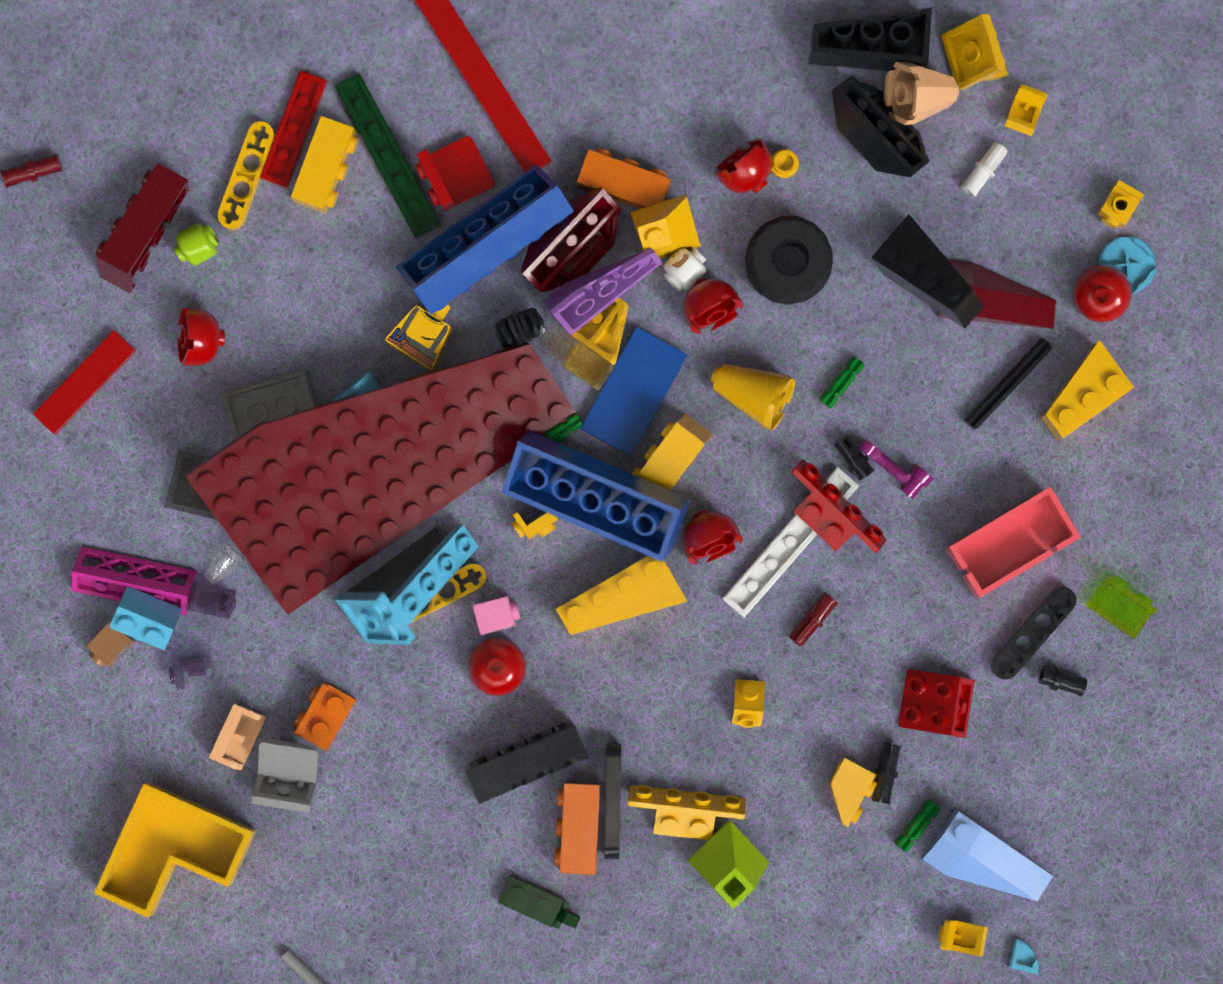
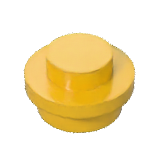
[771,149,799,178]

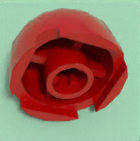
[714,137,773,193]
[1073,264,1132,323]
[683,278,743,334]
[177,308,225,366]
[682,510,743,564]
[468,638,527,696]

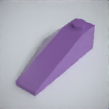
[543,248,662,336]

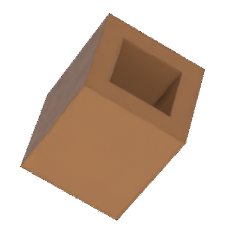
[86,621,137,667]

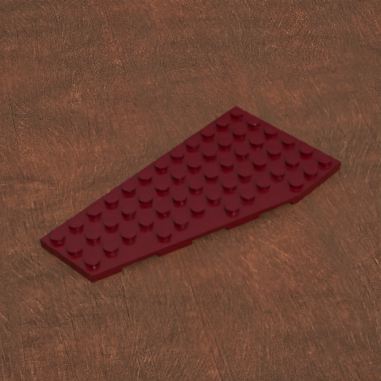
[185,342,577,615]

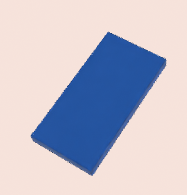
[580,327,688,457]

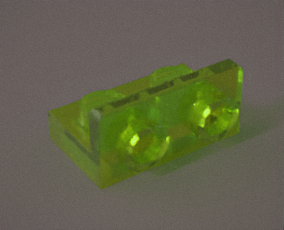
[1085,575,1157,639]

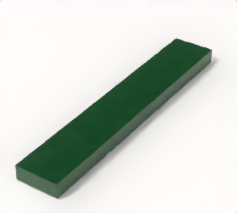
[334,73,441,239]

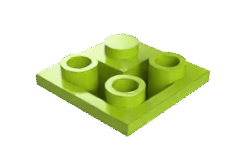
[687,820,770,909]

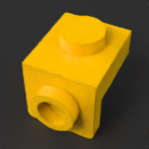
[1004,84,1048,136]
[511,512,558,540]
[732,679,765,728]
[939,920,988,957]

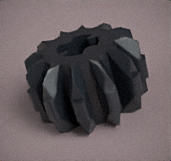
[495,308,546,349]

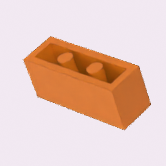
[577,148,671,209]
[554,782,600,875]

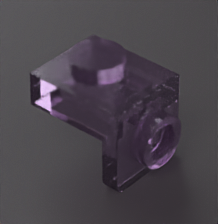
[186,581,236,619]

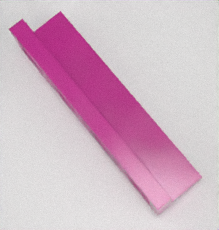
[72,546,196,615]

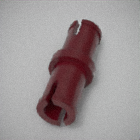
[0,153,63,188]

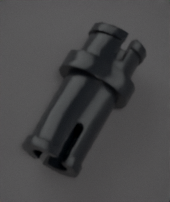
[834,435,875,481]
[1039,666,1087,697]

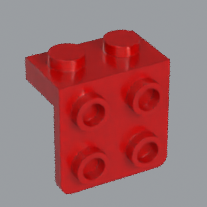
[415,136,494,212]

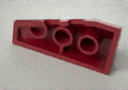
[937,260,1056,329]

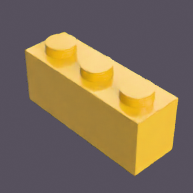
[291,116,359,214]

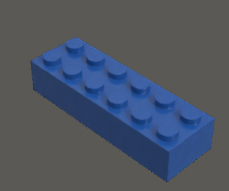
[395,164,574,315]
[502,431,690,562]

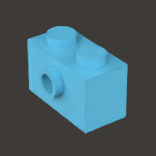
[109,586,182,651]

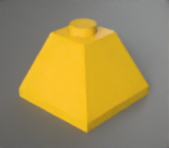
[630,194,701,260]

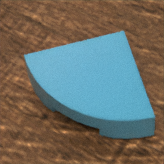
[1008,938,1039,975]

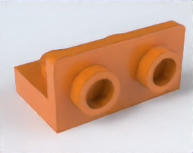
[293,682,356,751]

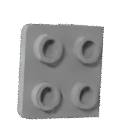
[251,738,319,813]

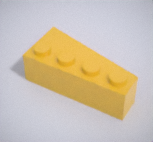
[556,556,687,635]

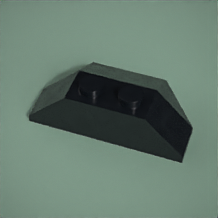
[832,76,930,178]

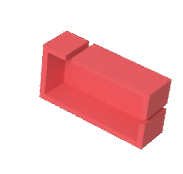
[945,487,1081,599]

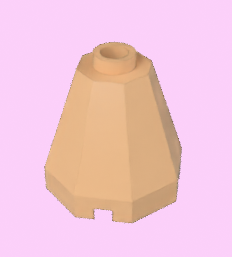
[884,62,959,125]

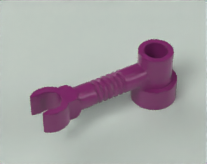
[859,439,934,499]

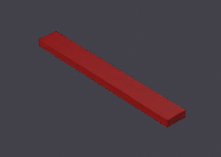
[414,0,552,173]

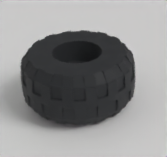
[745,216,833,305]

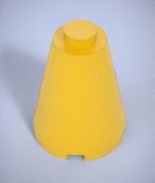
[710,364,796,431]

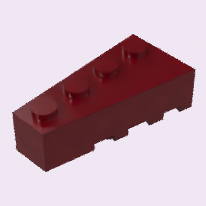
[95,163,189,294]

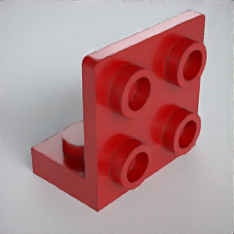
[898,669,975,738]

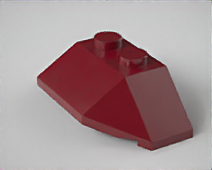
[520,187,621,292]

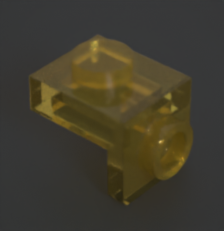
[563,342,615,391]

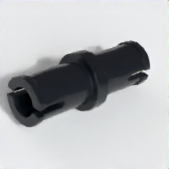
[872,742,901,804]

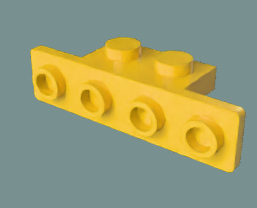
[627,785,746,840]

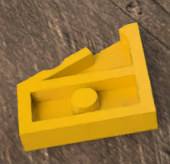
[572,298,629,366]

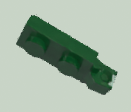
[498,875,580,929]

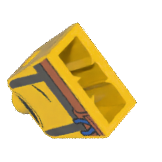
[385,305,452,371]

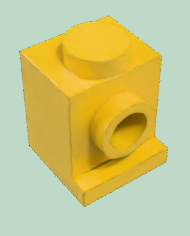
[1097,180,1144,229]

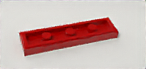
[259,70,328,189]
[33,330,136,435]

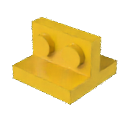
[941,14,1008,90]

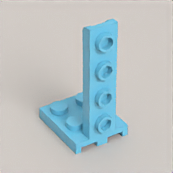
[335,525,479,645]

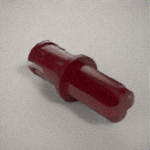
[789,592,838,647]

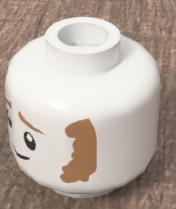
[663,248,707,292]

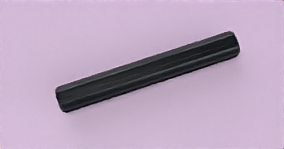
[965,338,1053,430]

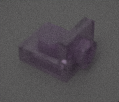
[169,656,213,690]

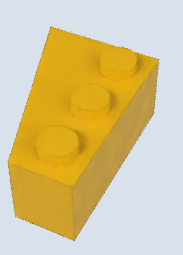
[1041,340,1134,441]
[631,414,714,490]

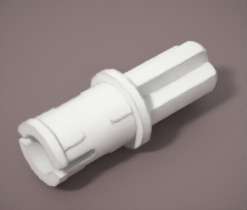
[961,142,1008,197]

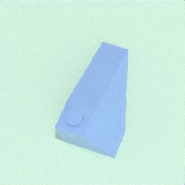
[922,810,1053,901]

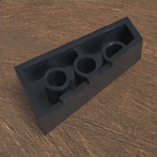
[809,7,932,71]
[871,214,984,329]
[465,722,589,804]

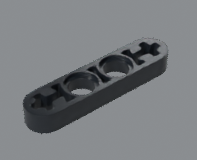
[991,587,1077,680]
[605,743,621,859]

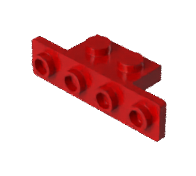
[791,459,887,553]

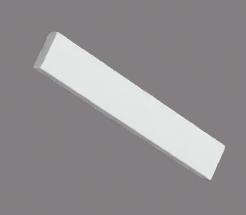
[722,467,859,618]

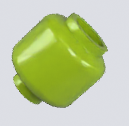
[174,223,220,266]

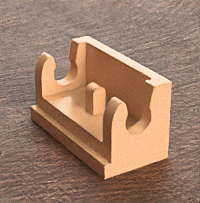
[209,703,266,771]

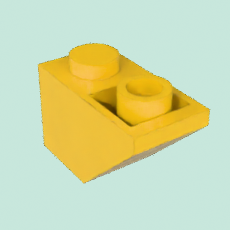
[829,757,877,827]

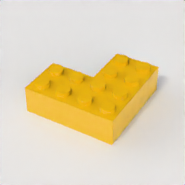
[94,782,257,918]

